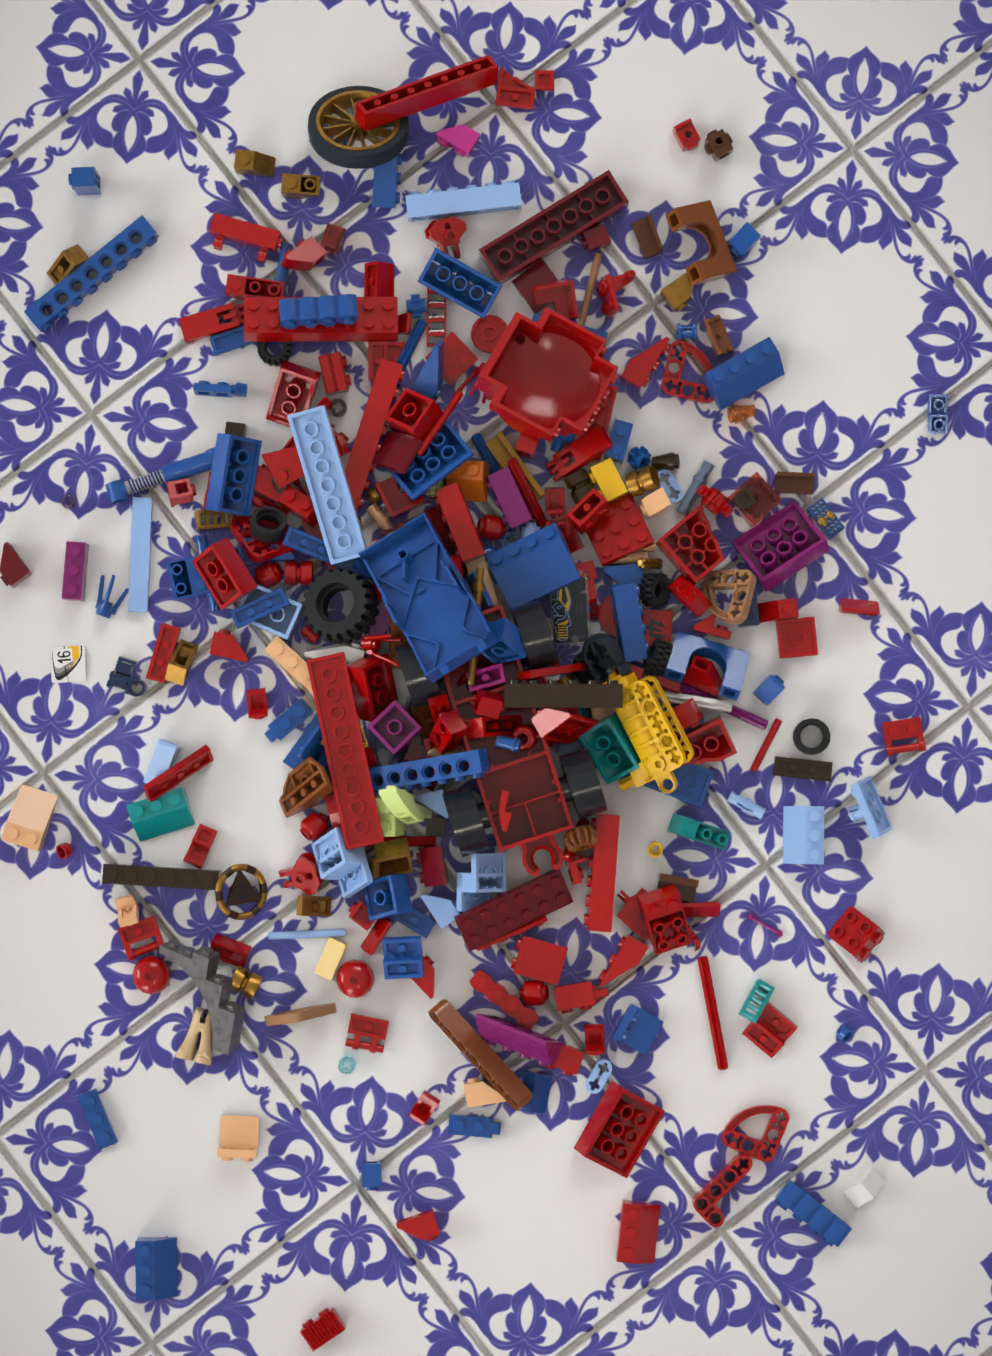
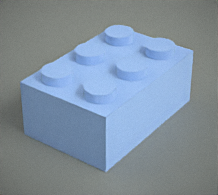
[239,585,303,641]

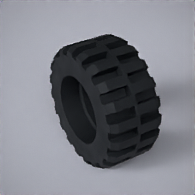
[302,567,379,644]

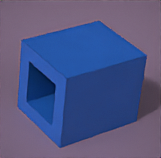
[361,1161,382,1191]

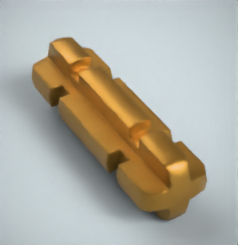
[637,558,663,569]

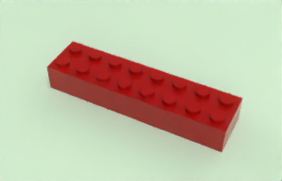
[244,297,398,342]

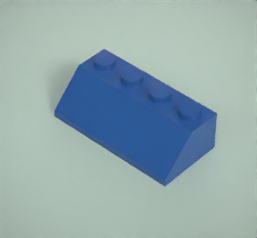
[701,337,785,411]
[205,433,262,517]

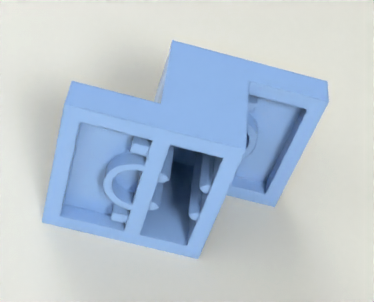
[311,827,373,898]
[457,853,506,912]

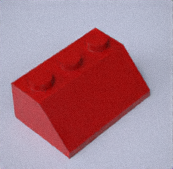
[192,537,258,610]
[347,654,398,722]
[531,708,599,744]
[616,1200,661,1264]

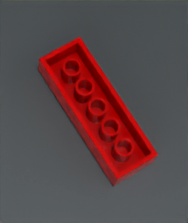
[583,814,620,932]

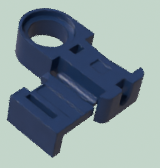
[106,656,147,697]

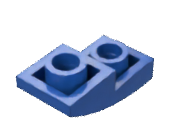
[927,393,948,434]

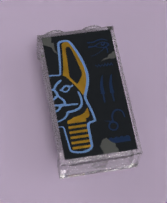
[550,569,592,645]

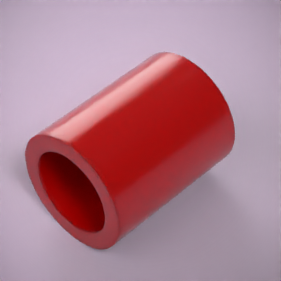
[300,625,320,644]

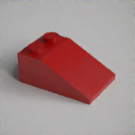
[266,360,321,427]

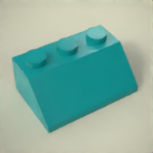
[579,712,641,785]
[126,788,195,842]

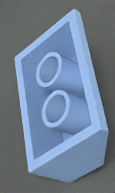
[783,806,824,864]

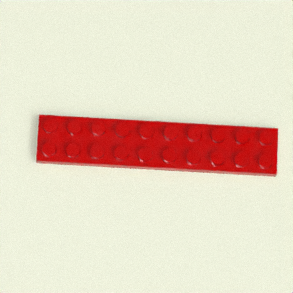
[306,652,385,850]

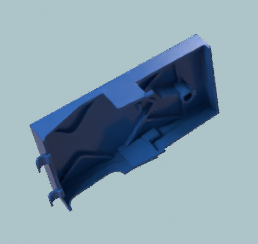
[358,513,499,683]

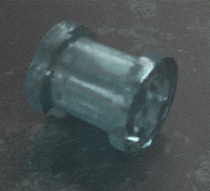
[338,1055,356,1074]

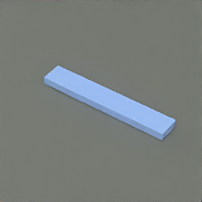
[128,497,153,612]

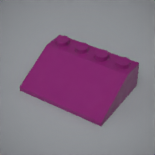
[732,501,830,592]
[475,1014,563,1067]

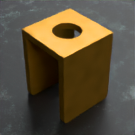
[374,837,413,878]

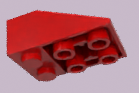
[637,884,692,955]

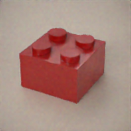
[385,388,443,441]

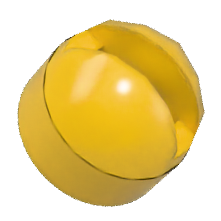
[647,841,663,858]

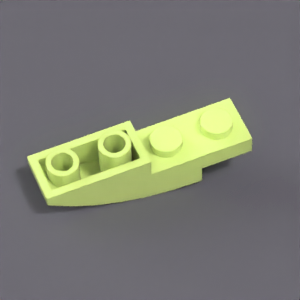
[379,785,432,824]

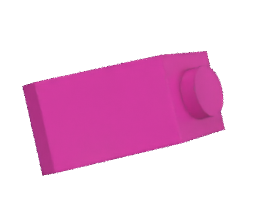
[465,663,507,694]

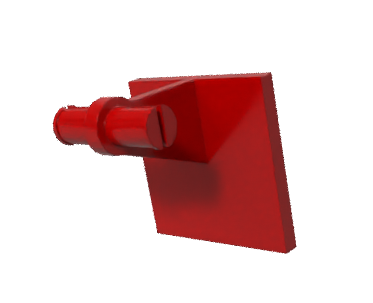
[596,270,636,320]

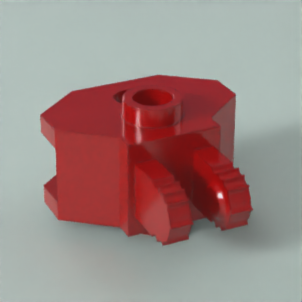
[424,216,467,259]
[278,852,324,895]

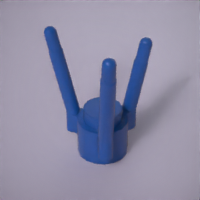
[95,575,129,618]

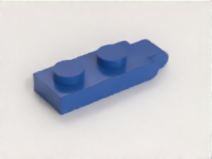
[265,698,314,743]
[448,1114,501,1138]

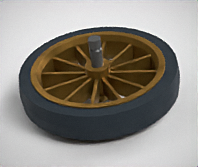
[308,86,409,169]

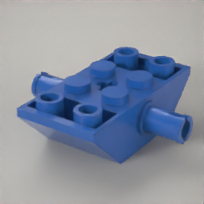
[166,535,246,613]

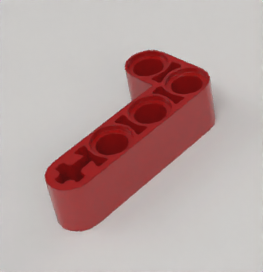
[692,1153,753,1228]

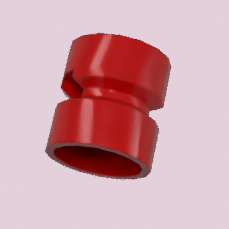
[285,561,313,586]

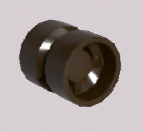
[563,469,594,504]

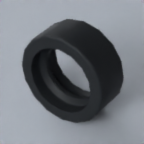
[250,506,287,543]
[793,718,831,755]

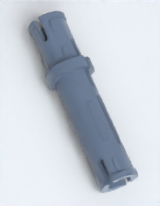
[676,460,715,516]

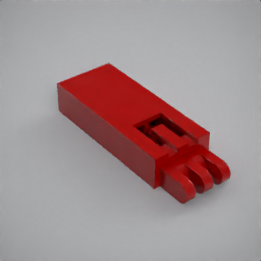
[178,303,244,343]
[546,424,614,482]

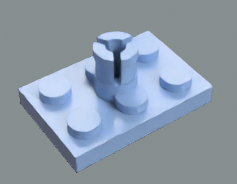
[848,776,893,839]

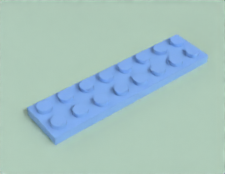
[287,405,367,565]

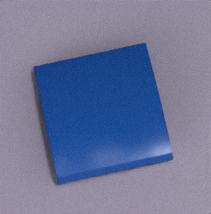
[382,936,424,979]

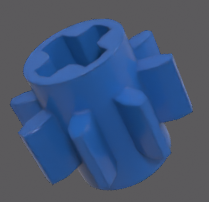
[406,294,426,318]
[627,446,651,470]

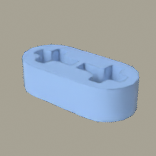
[658,469,683,504]
[585,1059,612,1094]

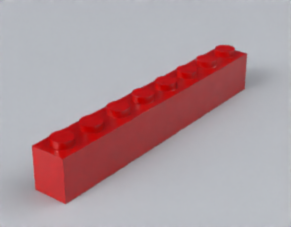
[355,55,499,132]
[345,358,405,511]

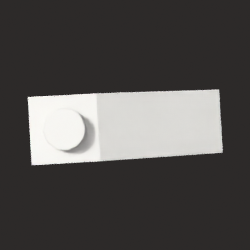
[304,641,366,666]

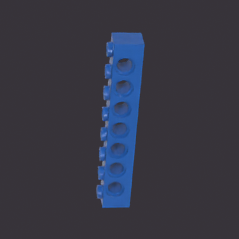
[24,215,159,332]
[370,748,490,795]

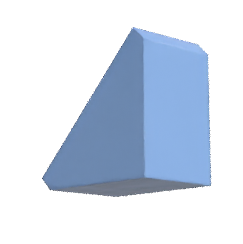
[414,789,449,819]

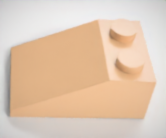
[1,784,59,851]

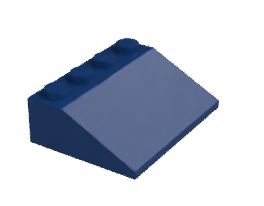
[386,420,475,501]
[486,523,581,612]

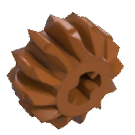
[564,825,598,852]

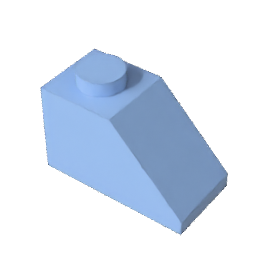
[420,894,460,929]

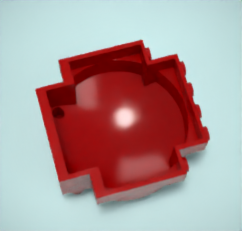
[476,307,619,442]

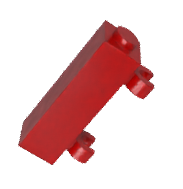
[209,213,284,263]

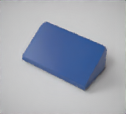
[466,571,494,611]

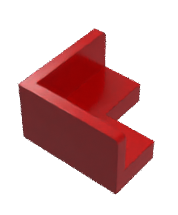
[532,279,579,319]
[375,477,426,520]

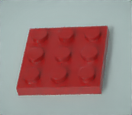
[585,493,655,567]

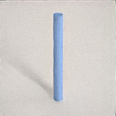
[268,929,346,940]

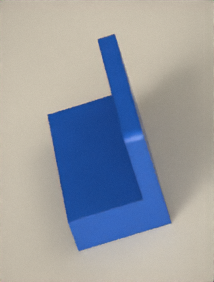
[520,1070,552,1113]

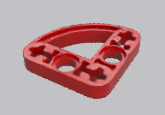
[661,340,713,404]
[230,514,295,563]
[721,1105,790,1162]

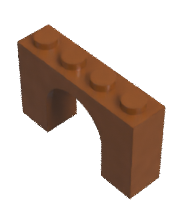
[665,200,737,286]

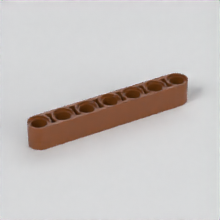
[428,999,533,1111]

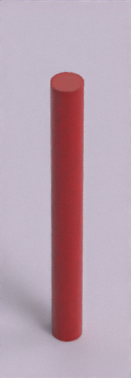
[417,391,464,456]

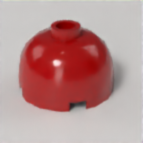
[132,956,171,995]
[336,959,375,998]

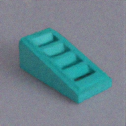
[738,979,775,1024]

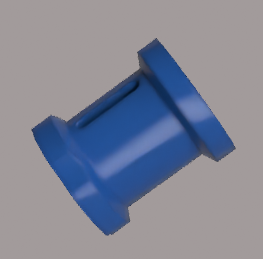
[677,323,697,340]

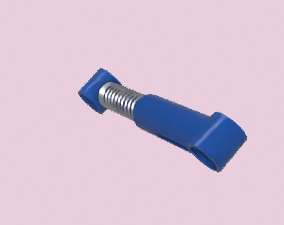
[105,447,215,504]

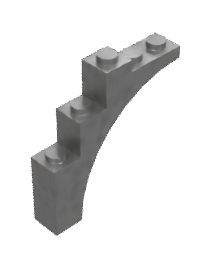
[159,940,245,1055]

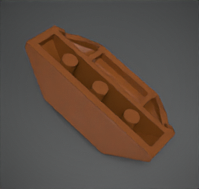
[279,757,334,818]

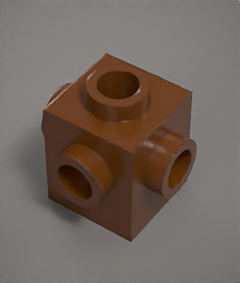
[704,129,734,162]

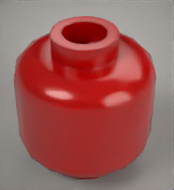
[477,514,506,541]
[254,560,284,589]
[511,724,538,750]
[300,812,328,841]
[520,980,549,1006]

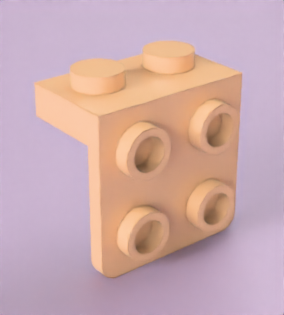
[217,1115,259,1161]

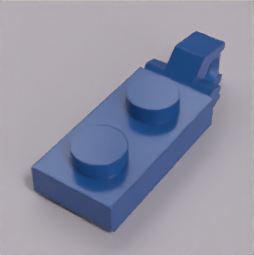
[193,381,247,398]

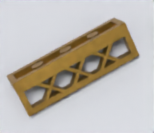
[486,431,545,500]

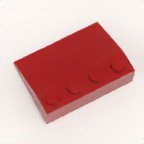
[574,1081,665,1178]

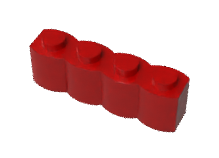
[470,969,539,1030]

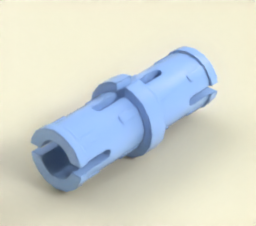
[726,791,766,819]

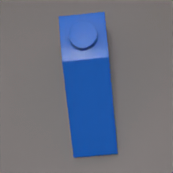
[411,340,444,401]

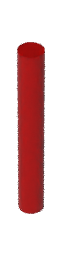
[750,718,782,772]

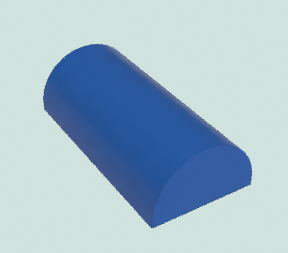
[417,248,503,319]

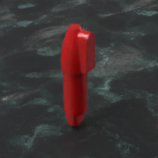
[457,658,483,686]

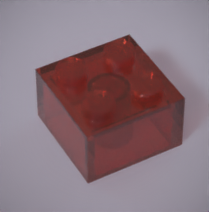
[728,472,783,528]

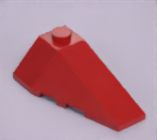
[677,715,737,765]

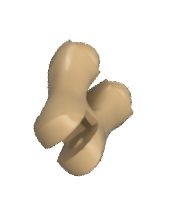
[175,1007,213,1066]

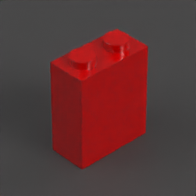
[510,935,568,986]

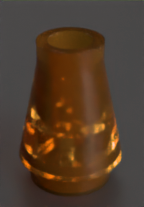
[727,404,757,424]

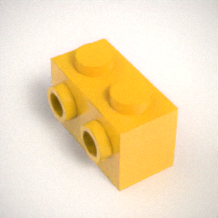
[588,457,628,503]

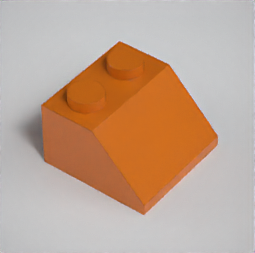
[445,460,490,502]

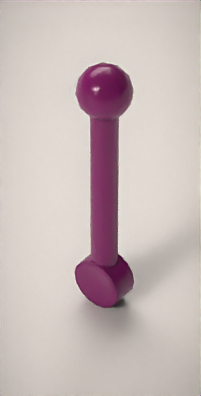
[747,913,783,937]

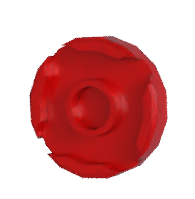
[471,315,507,353]

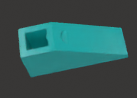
[667,813,731,850]

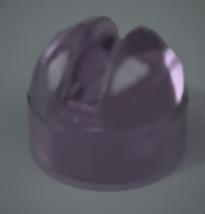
[60,493,77,509]

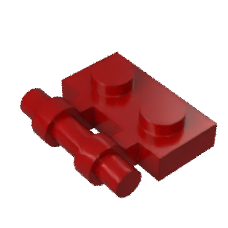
[345,1013,389,1053]

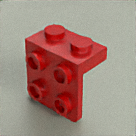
[828,906,885,963]

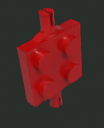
[617,888,649,942]

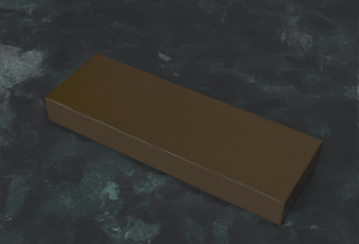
[773,756,833,781]

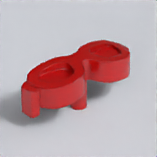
[688,925,701,951]

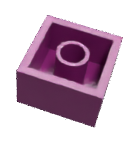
[367,700,425,755]

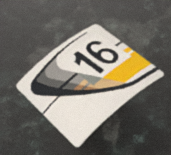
[51,646,86,683]

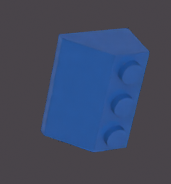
[135,1237,178,1300]

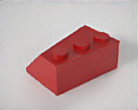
[656,503,725,586]

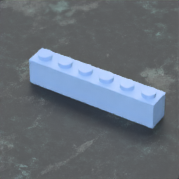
[405,180,522,222]

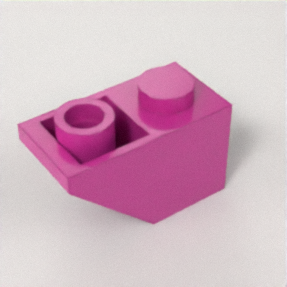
[436,124,480,158]

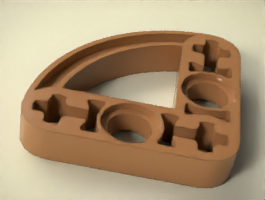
[704,569,757,624]
[264,1003,337,1026]

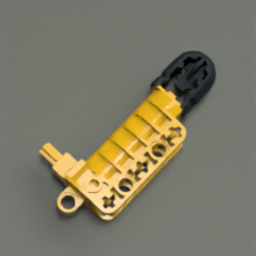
[582,633,694,794]

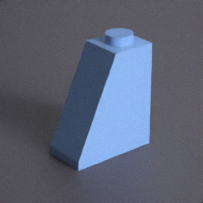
[143,739,182,783]

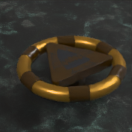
[215,864,268,920]

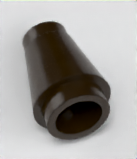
[652,452,680,471]

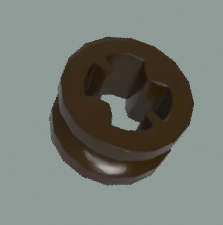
[329,399,347,417]

